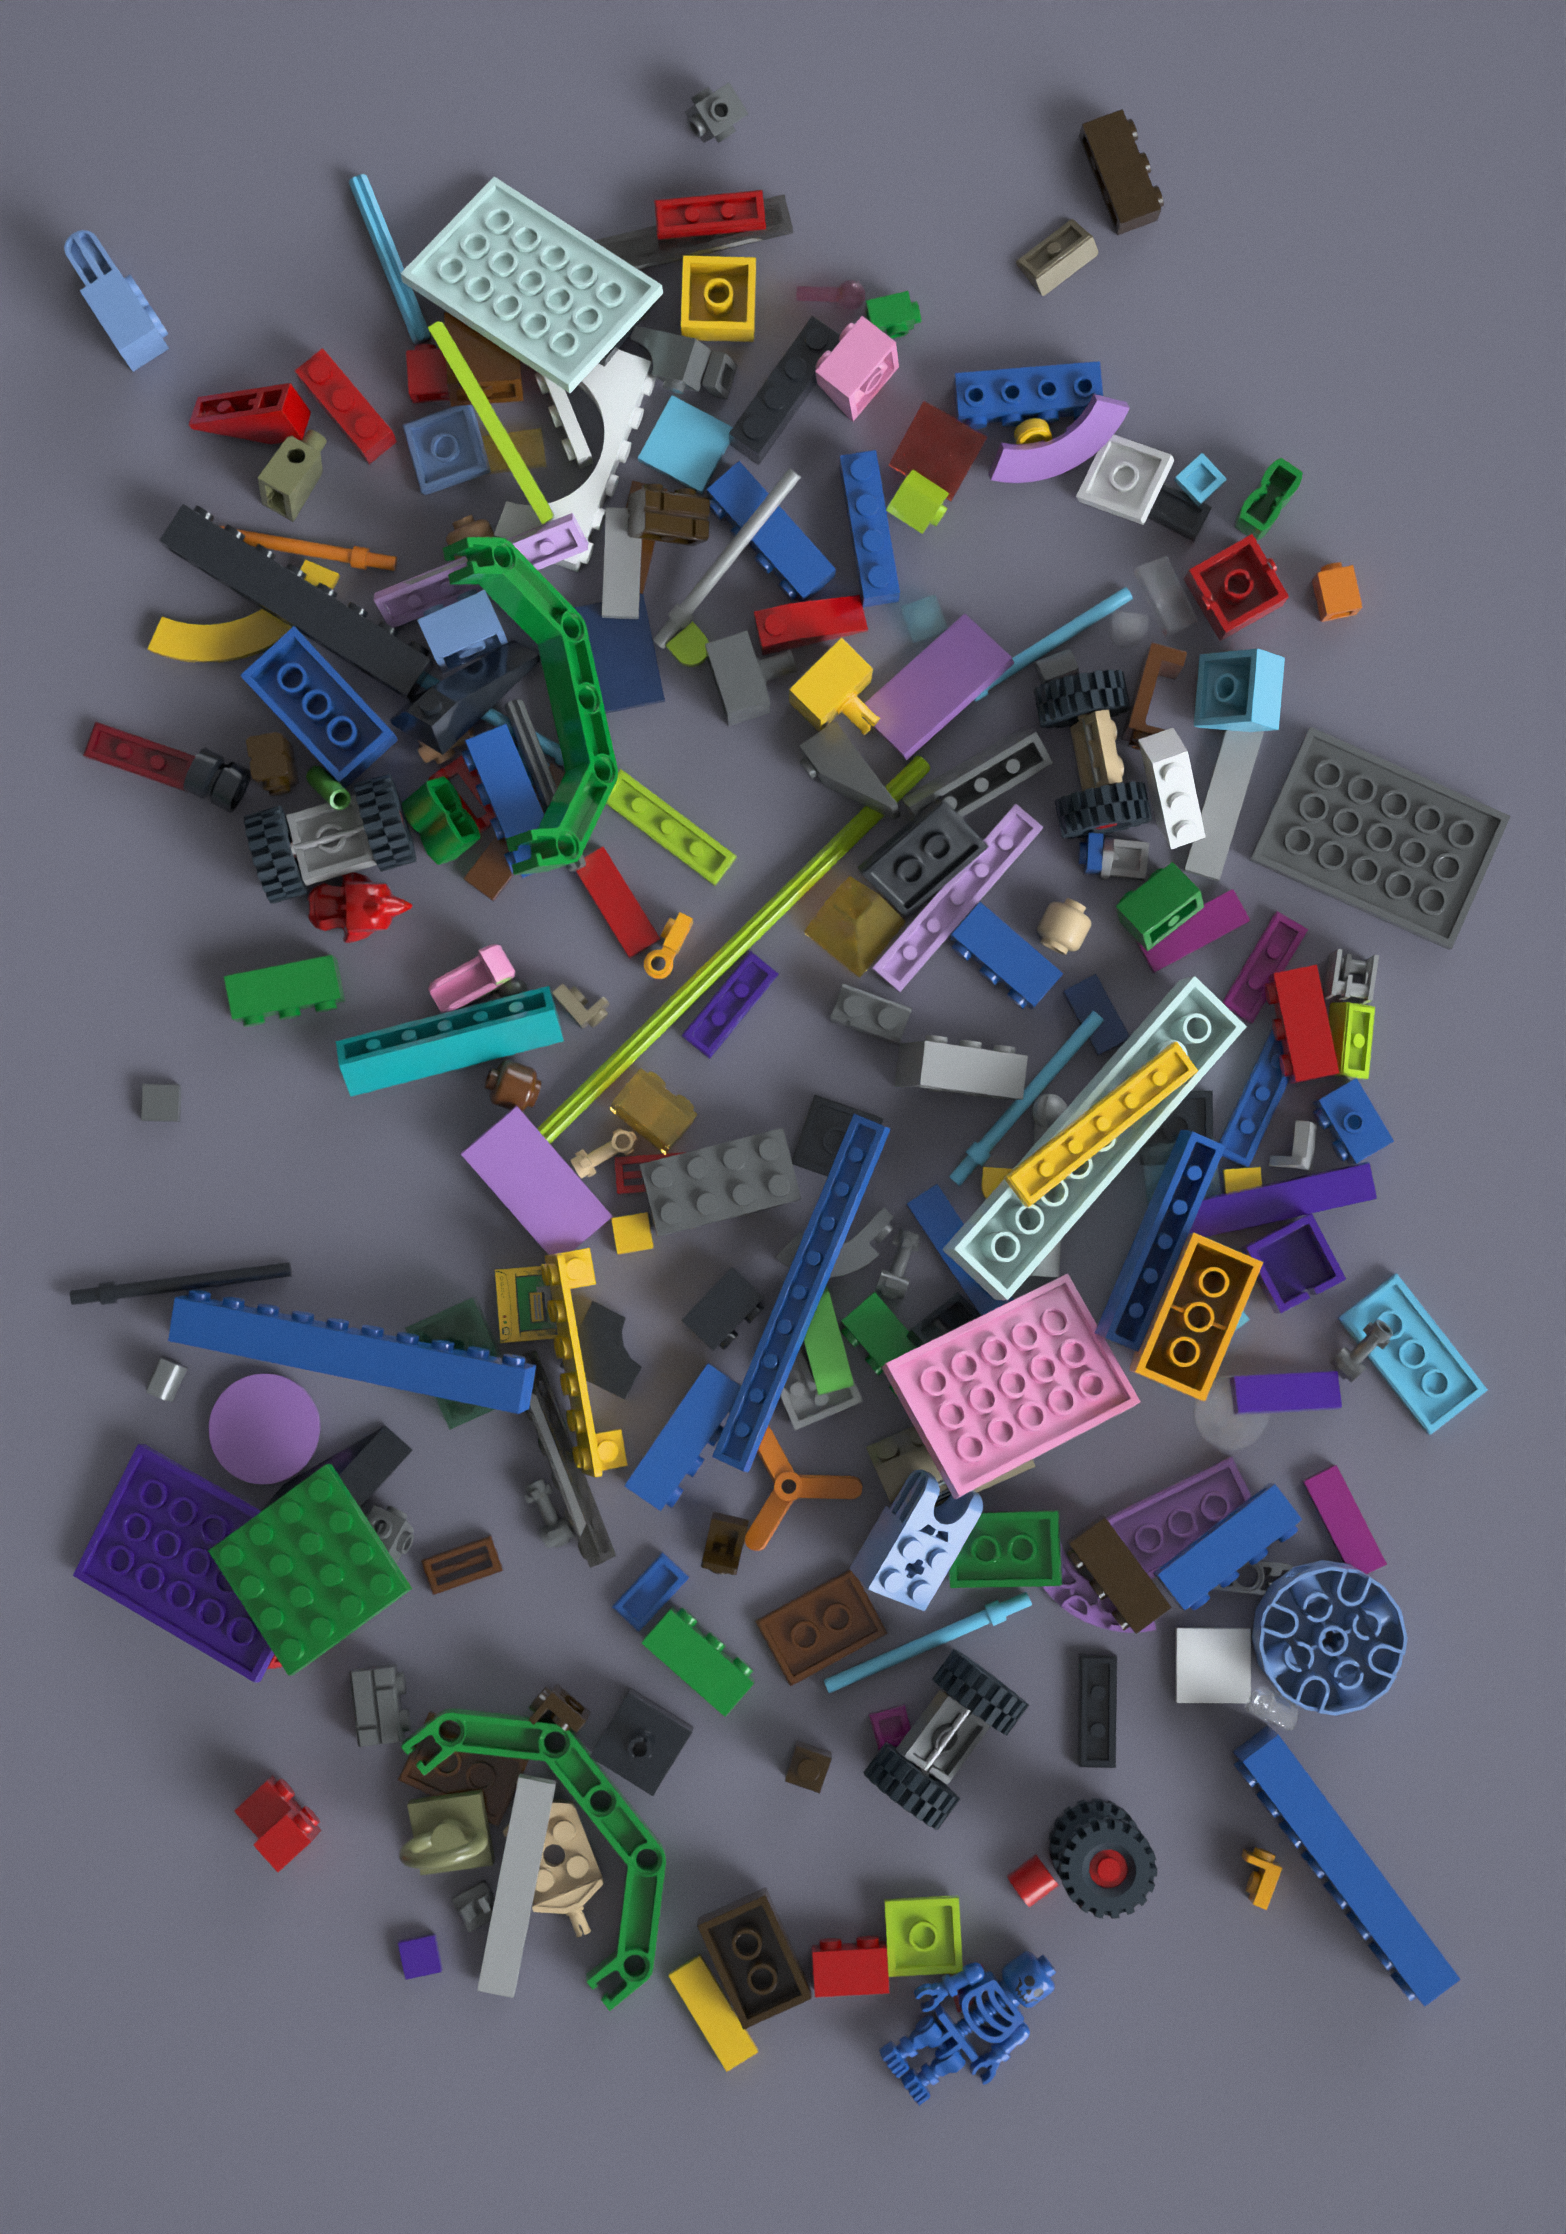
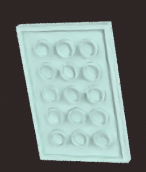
[400,177,663,393]

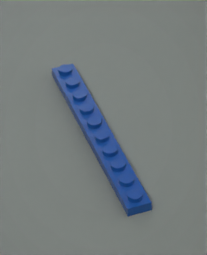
[712,1114,891,1472]

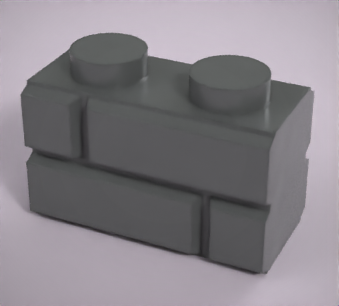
[830,984,912,1046]
[349,1664,411,1747]

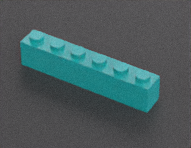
[335,986,564,1097]

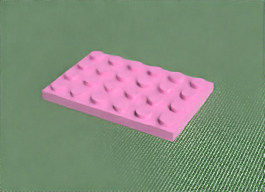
[882,1273,1140,1500]

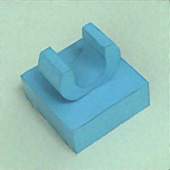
[1174,453,1227,507]

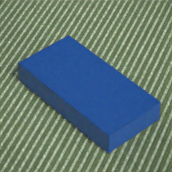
[612,1552,689,1632]

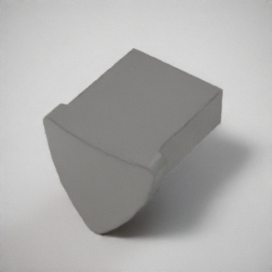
[1099,835,1149,880]
[1269,1120,1318,1171]

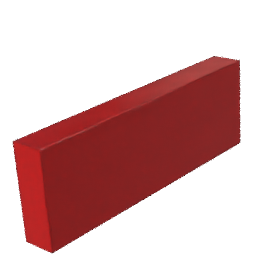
[654,190,766,240]
[576,846,661,959]

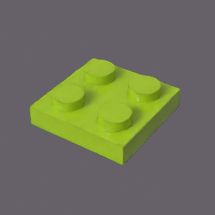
[884,1895,963,1977]

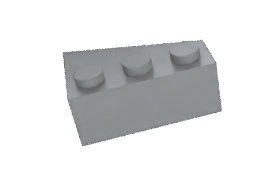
[894,1035,1028,1100]

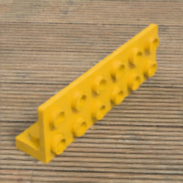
[541,1248,628,1477]

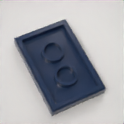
[574,594,665,714]

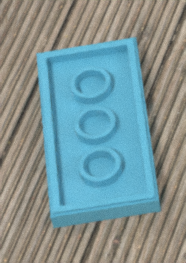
[1337,1273,1488,1435]

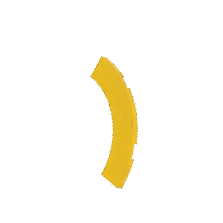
[147,559,340,663]

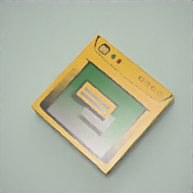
[495,1266,571,1343]

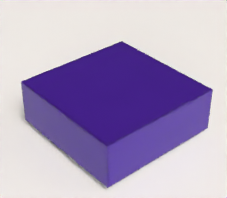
[398,1933,443,1980]

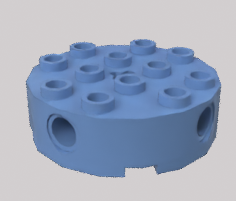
[1251,1560,1408,1716]

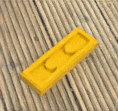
[668,1954,758,2072]

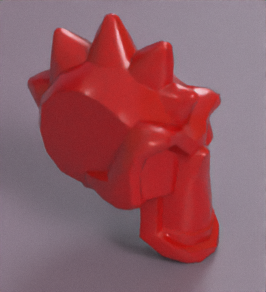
[307,872,412,943]

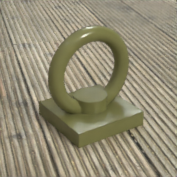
[399,1789,495,1875]

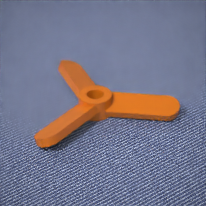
[745,1425,862,1551]

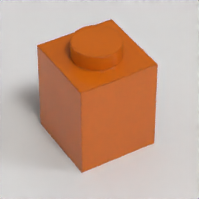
[1312,562,1362,622]

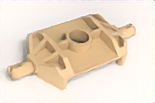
[503,1781,604,1937]

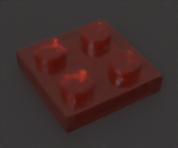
[888,400,988,502]

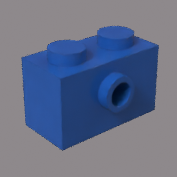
[1313,1078,1394,1165]

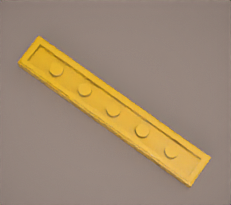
[1003,1041,1198,1207]

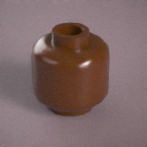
[484,1060,542,1112]

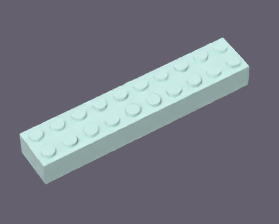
[942,976,1247,1300]

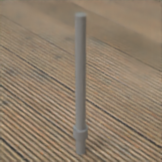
[653,468,801,649]

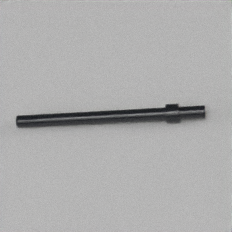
[70,1262,292,1305]

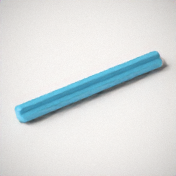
[349,174,431,344]

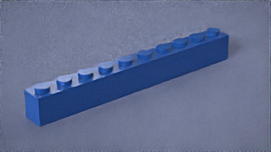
[168,1290,536,1414]

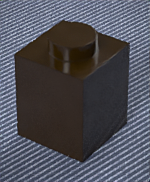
[785,1740,832,1794]

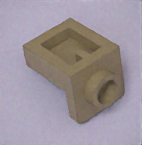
[552,983,610,1029]

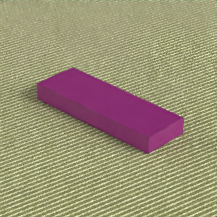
[1136,889,1251,974]
[1222,911,1308,1024]
[1302,1464,1387,1574]

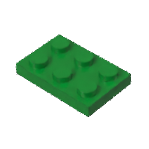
[949,1510,1062,1588]

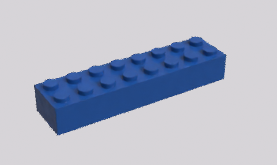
[1232,1725,1461,2007]

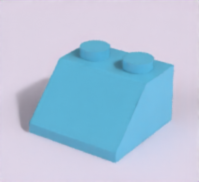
[1194,649,1285,732]

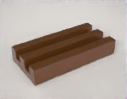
[421,1535,504,1595]

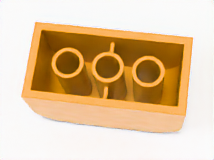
[1130,1233,1263,1402]

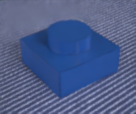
[1078,833,1104,875]

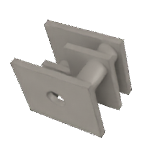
[1323,949,1379,1005]

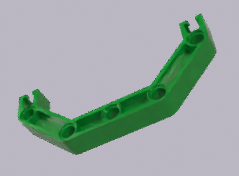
[442,537,618,875]
[401,1708,666,2011]

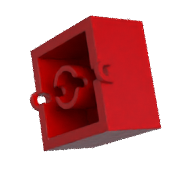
[1184,534,1289,641]

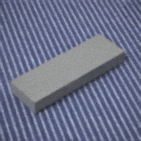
[602,507,642,619]

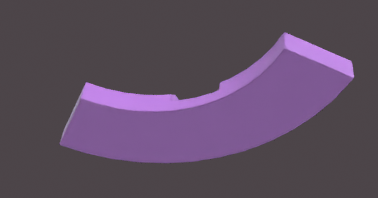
[988,394,1130,483]
[1042,1541,1156,1633]

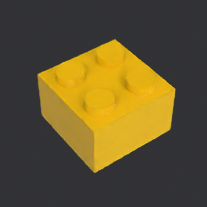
[681,256,756,342]

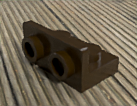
[528,1683,591,1733]

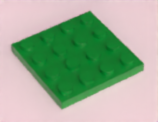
[209,1464,413,1676]

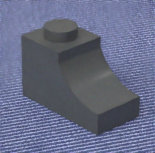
[630,326,712,394]

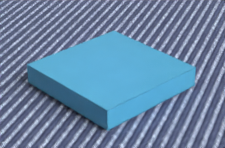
[638,395,733,495]

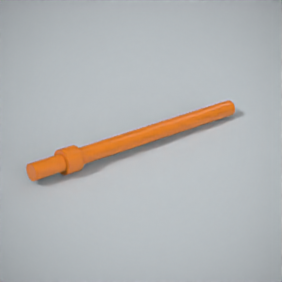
[220,526,397,571]

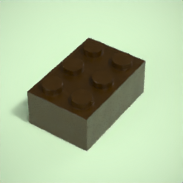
[697,1887,812,2030]

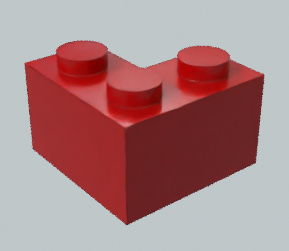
[234,1775,322,1872]

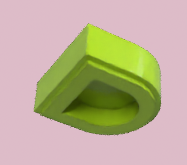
[665,621,709,667]

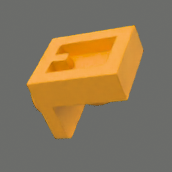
[1241,1847,1282,1910]

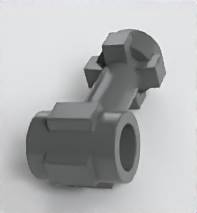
[875,1229,921,1299]
[1330,1319,1393,1383]
[524,1477,576,1549]

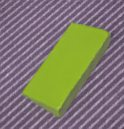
[1328,1002,1375,1079]

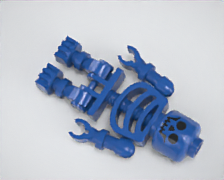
[879,1951,1056,2106]

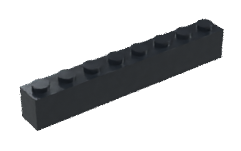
[159,504,434,701]

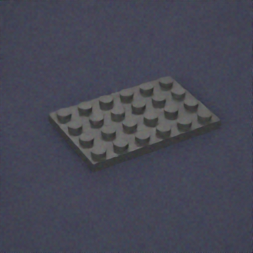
[1249,726,1511,950]

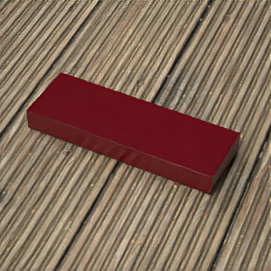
[83,722,196,793]

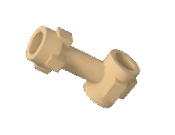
[570,1128,638,1179]

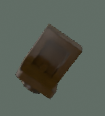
[701,1511,749,1575]

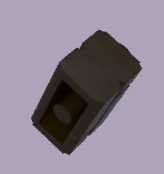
[628,484,710,546]
[246,732,299,796]

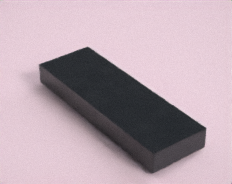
[1078,1654,1117,1768]

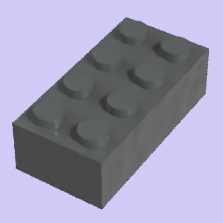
[639,1128,801,1238]

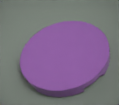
[209,1373,321,1484]

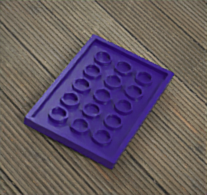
[73,1444,274,1683]

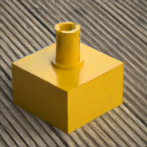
[789,637,881,735]

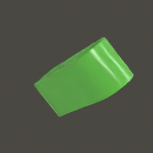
[804,1286,854,1395]

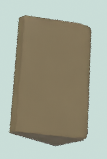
[1016,218,1098,296]

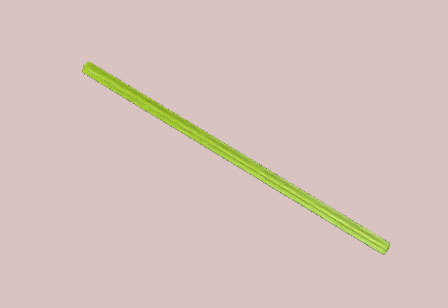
[537,755,931,1144]

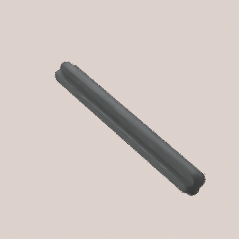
[504,699,586,872]

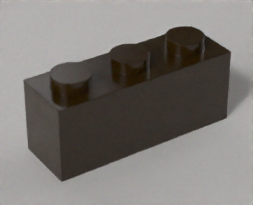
[1079,109,1164,235]
[1066,1515,1172,1634]

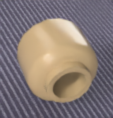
[1037,898,1091,955]

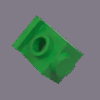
[865,291,921,339]

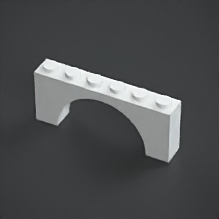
[494,350,656,572]

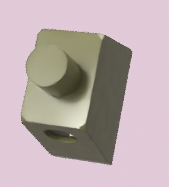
[258,429,327,522]

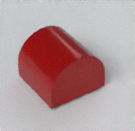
[1007,1854,1059,1908]

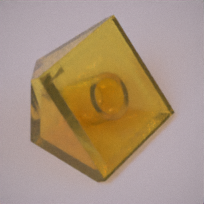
[804,876,906,978]

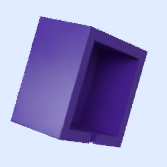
[1240,1213,1346,1313]

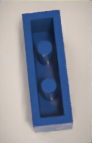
[949,902,1063,1010]

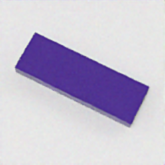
[681,951,779,1059]
[1230,1371,1342,1415]

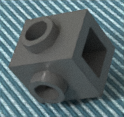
[684,82,748,143]
[365,1505,414,1564]

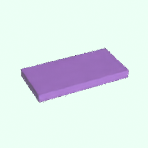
[862,613,1014,760]
[460,1105,613,1255]
[1105,1457,1251,1579]

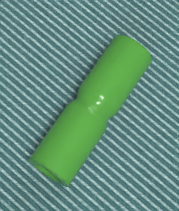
[306,766,351,810]

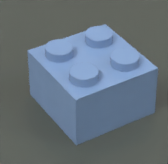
[418,589,508,673]

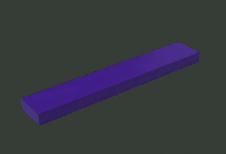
[1189,1162,1377,1237]

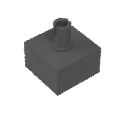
[705,631,797,726]

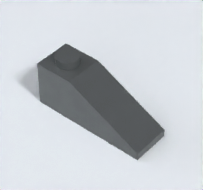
[799,721,901,820]

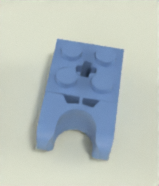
[64,230,169,372]
[849,1469,983,1611]

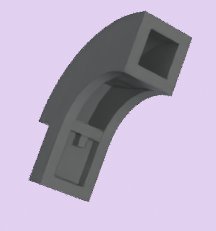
[775,1207,894,1277]

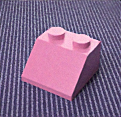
[815,316,899,422]

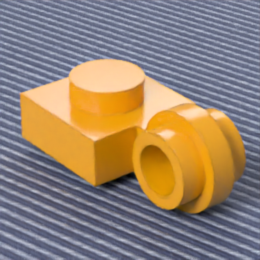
[644,912,694,979]

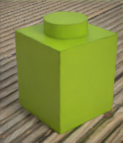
[886,470,949,534]

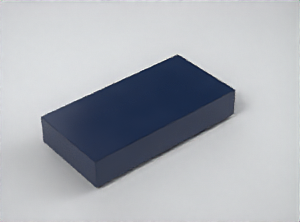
[1063,974,1130,1056]

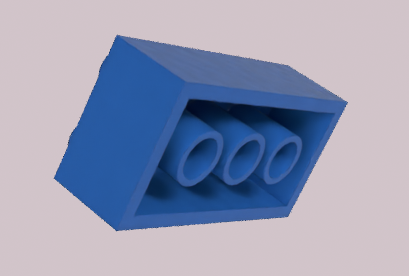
[240,626,398,789]

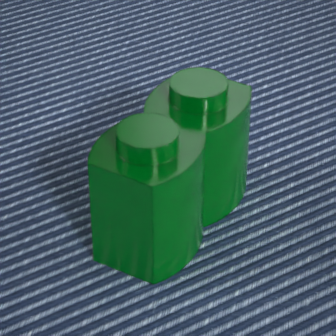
[1234,458,1303,541]
[402,776,481,865]

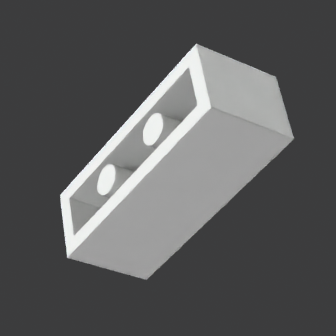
[1138,728,1205,849]

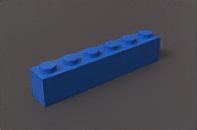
[1095,1130,1226,1352]

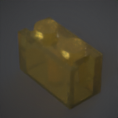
[609,1068,698,1155]

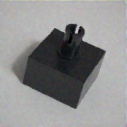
[590,1688,693,1796]

